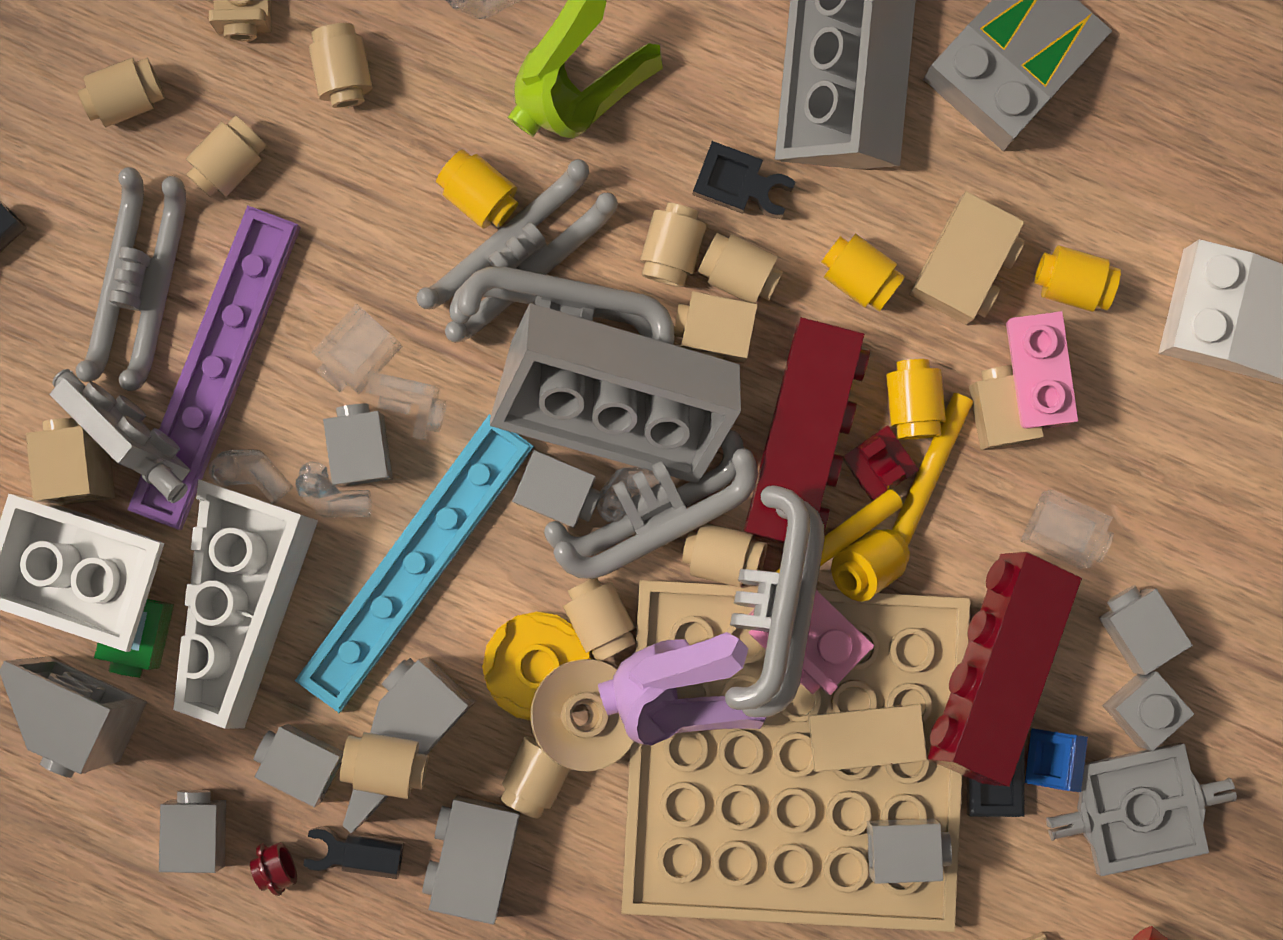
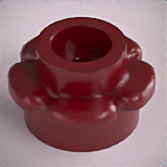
[250,842,298,896]

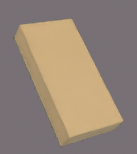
[808,704,927,772]

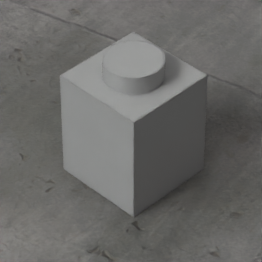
[323,403,393,487]
[512,450,601,529]
[1099,585,1193,675]
[1102,671,1194,751]
[253,724,343,807]
[159,790,226,873]
[867,818,952,884]

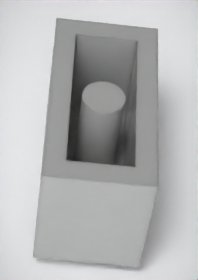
[422,795,521,925]

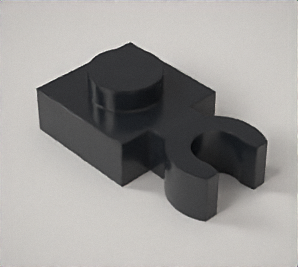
[692,141,796,219]

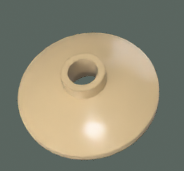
[531,659,634,772]

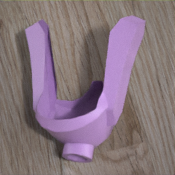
[598,632,766,745]

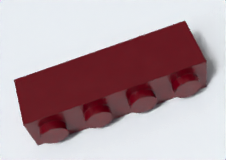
[743,317,870,543]
[927,552,1082,787]

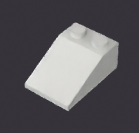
[1158,239,1283,385]
[0,494,165,652]

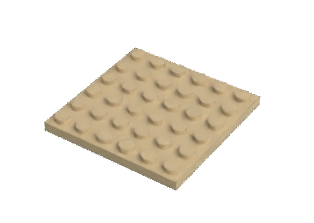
[621,580,970,932]

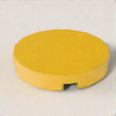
[482,611,591,720]

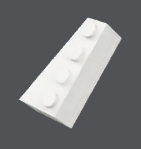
[173,479,318,729]

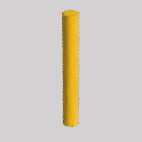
[892,393,973,546]
[776,489,903,573]

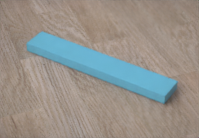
[295,414,534,713]

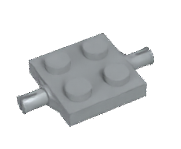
[49,369,191,503]
[1046,743,1237,876]

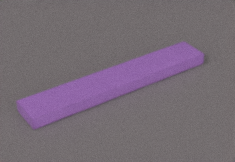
[128,205,301,530]

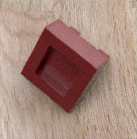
[843,425,919,501]

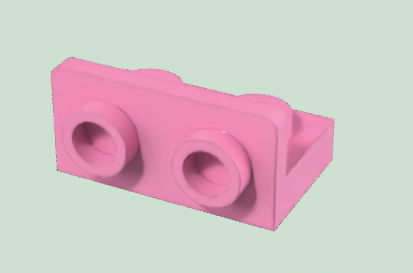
[1006,311,1078,429]
[748,590,874,695]

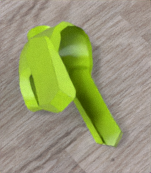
[507,0,663,139]

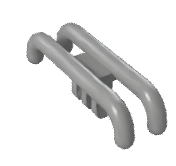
[416,159,618,343]
[76,167,186,391]
[449,267,674,345]
[544,430,758,579]
[725,486,824,718]

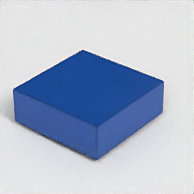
[1025,728,1088,792]

